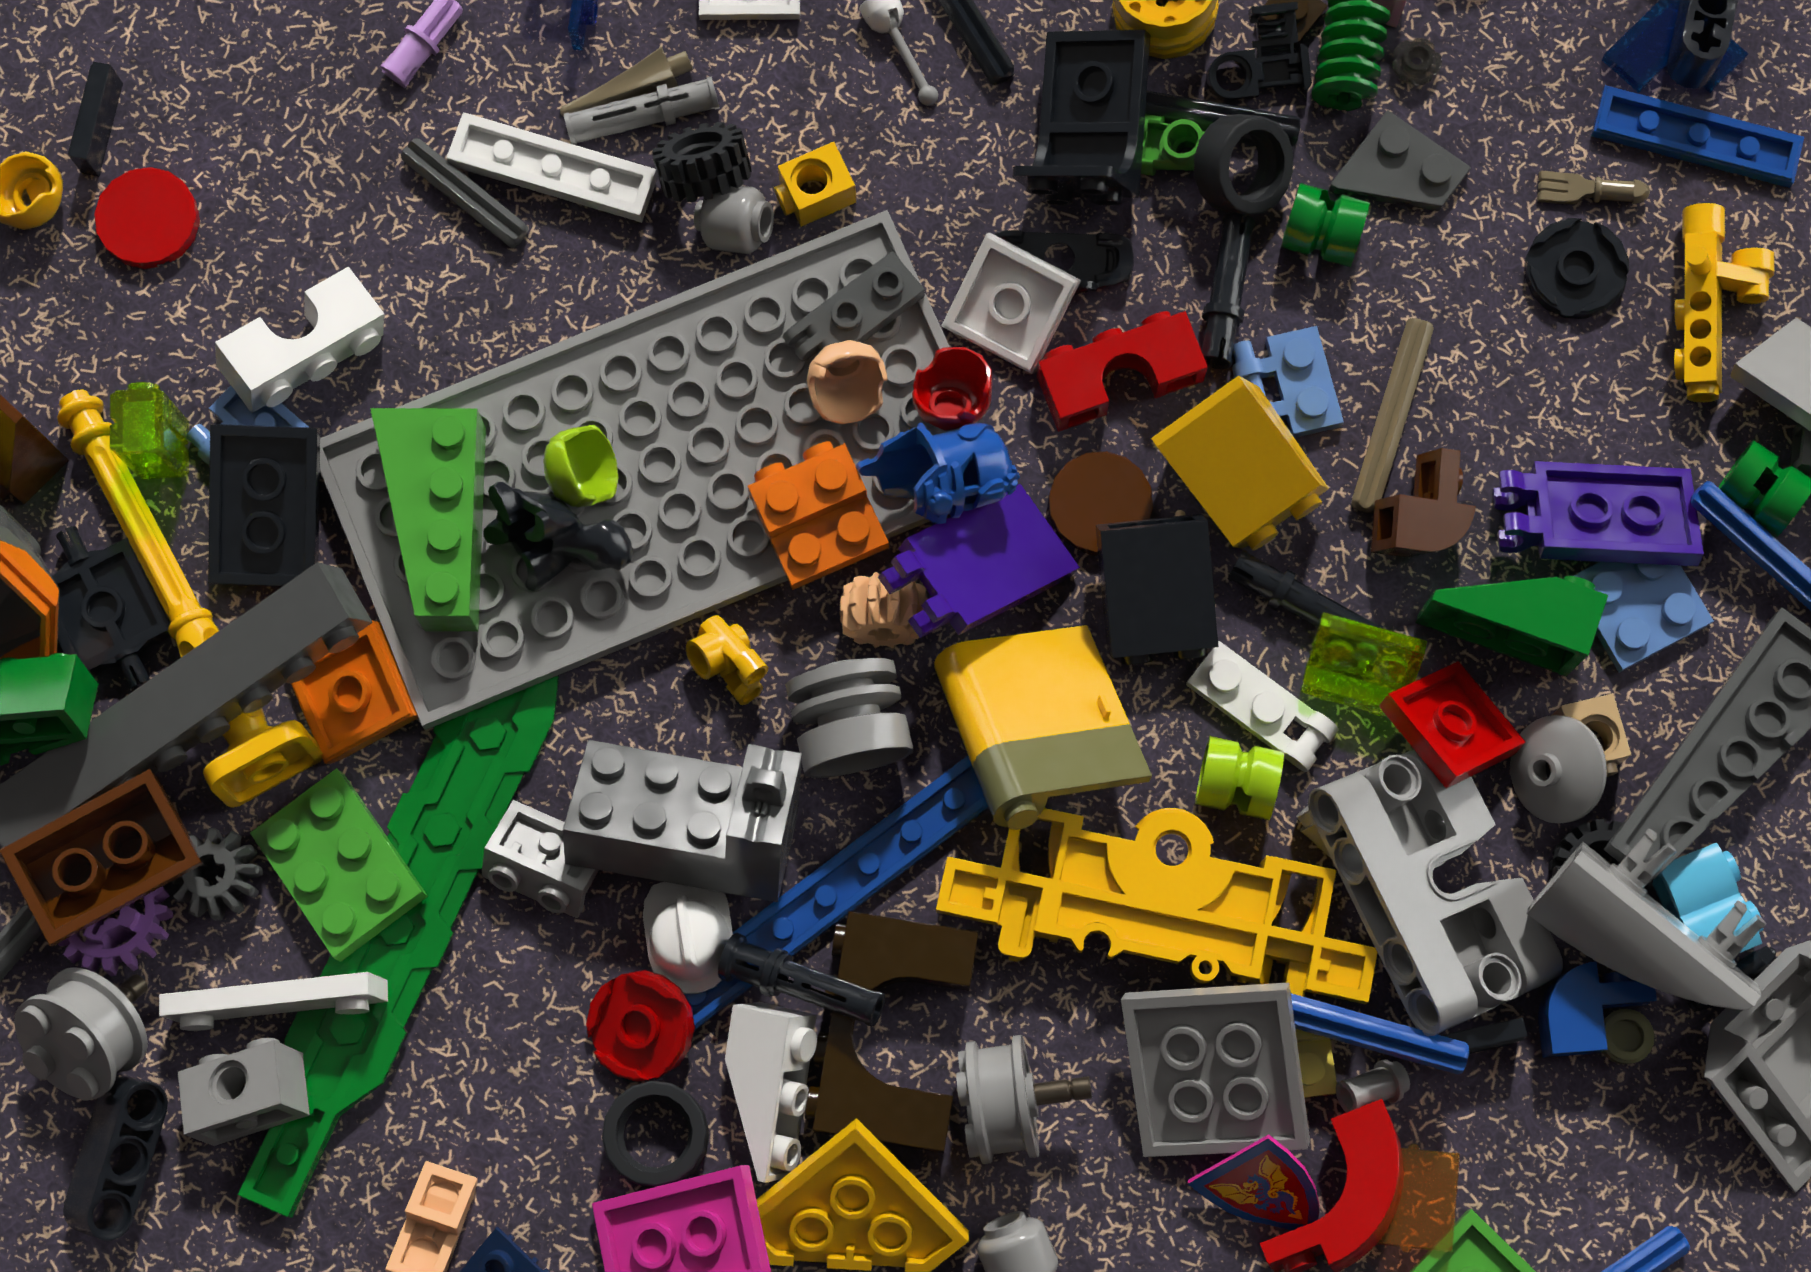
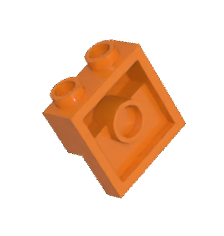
[748,441,889,590]

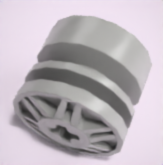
[785,658,913,778]

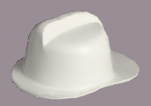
[643,882,733,994]

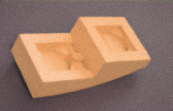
[385,1161,478,1272]

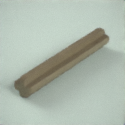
[1351,318,1434,514]

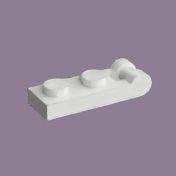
[1186,641,1339,772]

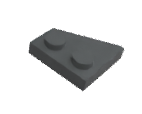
[1329,110,1471,211]

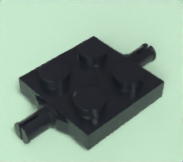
[52,526,171,692]

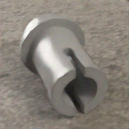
[1336,1059,1410,1112]

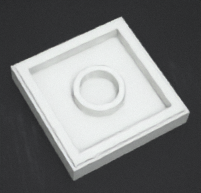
[941,233,1081,374]

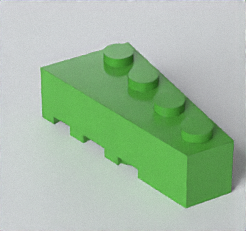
[370,408,486,631]

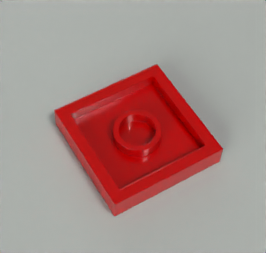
[1379,661,1526,789]

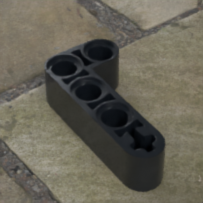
[1667,0,1738,89]

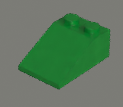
[1416,576,1608,677]

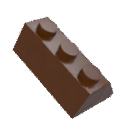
[0,769,202,947]

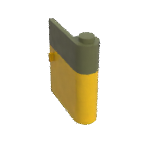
[934,625,1152,830]

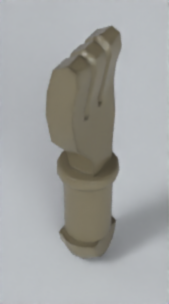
[1537,171,1650,204]

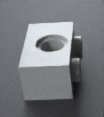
[178,1038,310,1146]

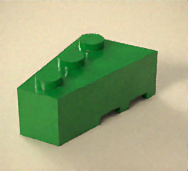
[0,653,98,766]

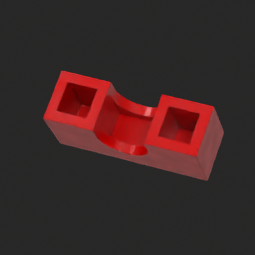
[1037,311,1208,432]

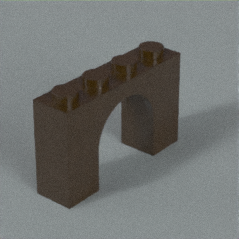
[805,911,978,1153]

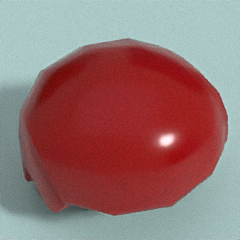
[912,347,992,432]

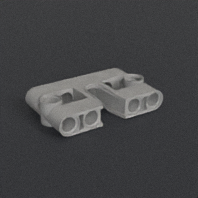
[1308,749,1563,1036]

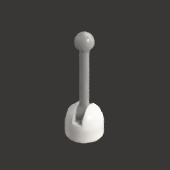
[859,0,938,106]

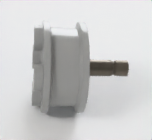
[14,967,148,1101]
[956,1034,1092,1164]

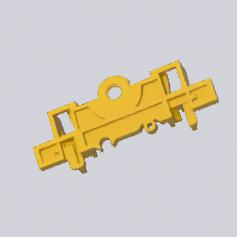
[936,808,1378,1004]

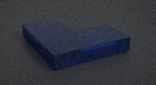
[1602,0,1748,93]

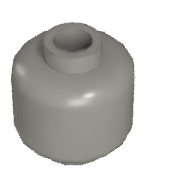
[694,186,774,254]
[977,1211,1058,1272]

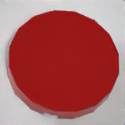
[94,167,200,269]
[586,970,695,1082]

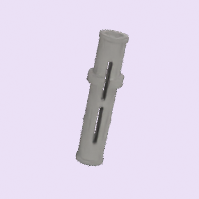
[564,76,720,145]

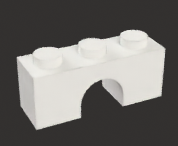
[215,267,384,413]

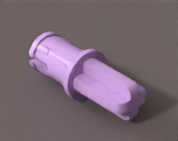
[380,0,463,88]

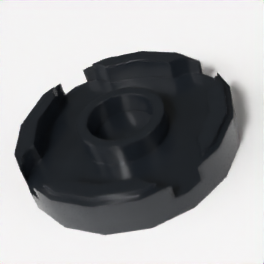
[1525,218,1629,319]

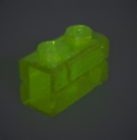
[110,382,189,480]

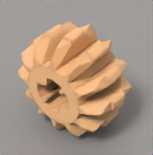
[840,572,928,648]

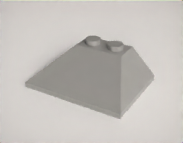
[1704,940,1811,1192]

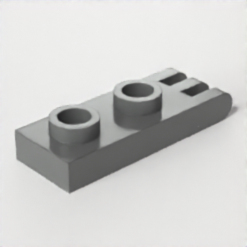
[782,251,925,369]

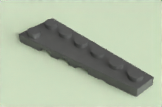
[1604,607,1811,883]

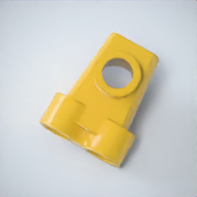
[686,615,768,705]

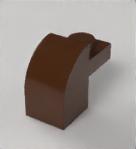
[1371,448,1476,557]

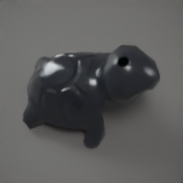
[483,482,633,592]

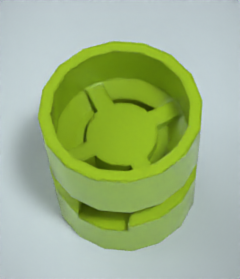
[1195,736,1284,820]

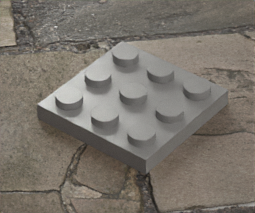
[1121,982,1310,1157]

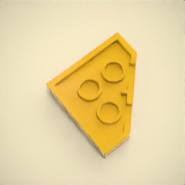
[756,1118,969,1272]

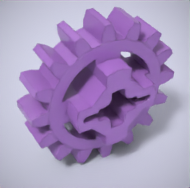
[58,886,173,976]

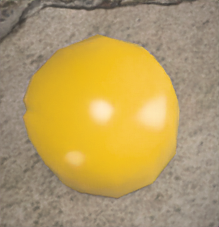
[0,151,63,230]

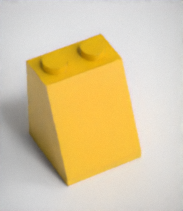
[1151,375,1329,550]

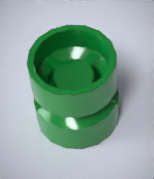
[1280,183,1370,267]
[1718,440,1811,538]

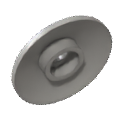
[1510,715,1607,823]

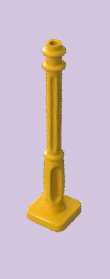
[57,390,323,808]

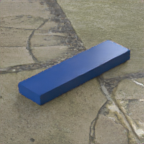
[1591,85,1804,188]

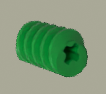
[1312,0,1391,111]

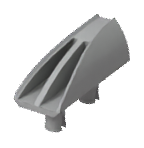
[1526,828,1766,1010]

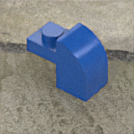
[1538,961,1657,1058]

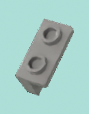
[481,800,599,918]

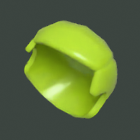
[543,425,619,508]

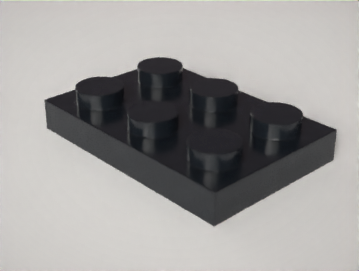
[208,424,321,586]

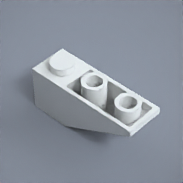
[725,1002,817,1183]

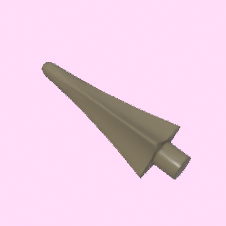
[560,46,693,117]

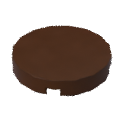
[1048,451,1153,556]

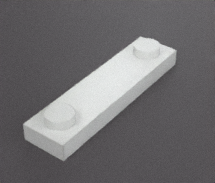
[446,112,658,223]
[159,972,388,1031]

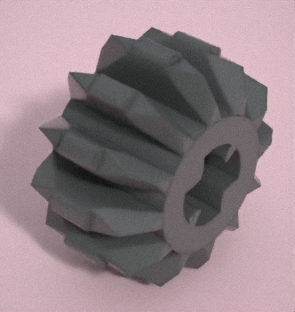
[171,828,263,921]

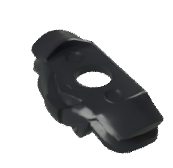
[994,230,1134,295]

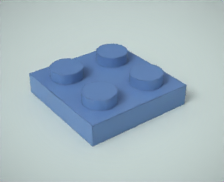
[1574,562,1714,673]

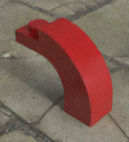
[1260,1099,1404,1272]

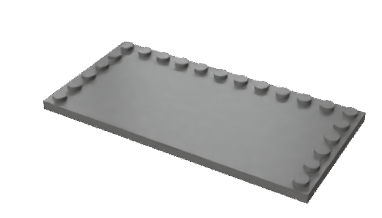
[320,210,985,730]

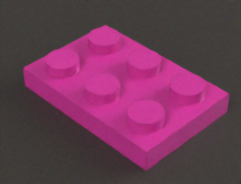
[592,1165,771,1272]

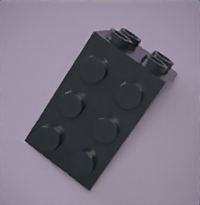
[1012,30,1151,206]

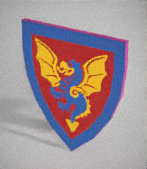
[1188,1134,1320,1230]

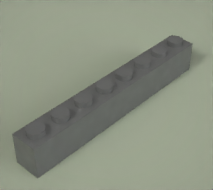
[0,562,373,848]

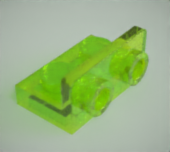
[1301,612,1427,717]

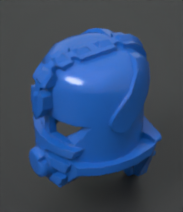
[856,423,1020,524]

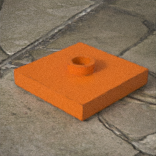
[291,620,418,764]

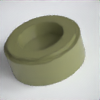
[1602,1009,1655,1065]

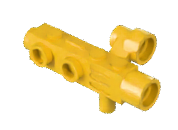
[1674,203,1774,402]

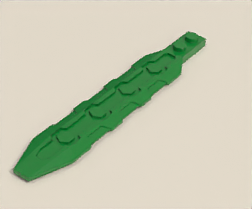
[238,675,559,1218]

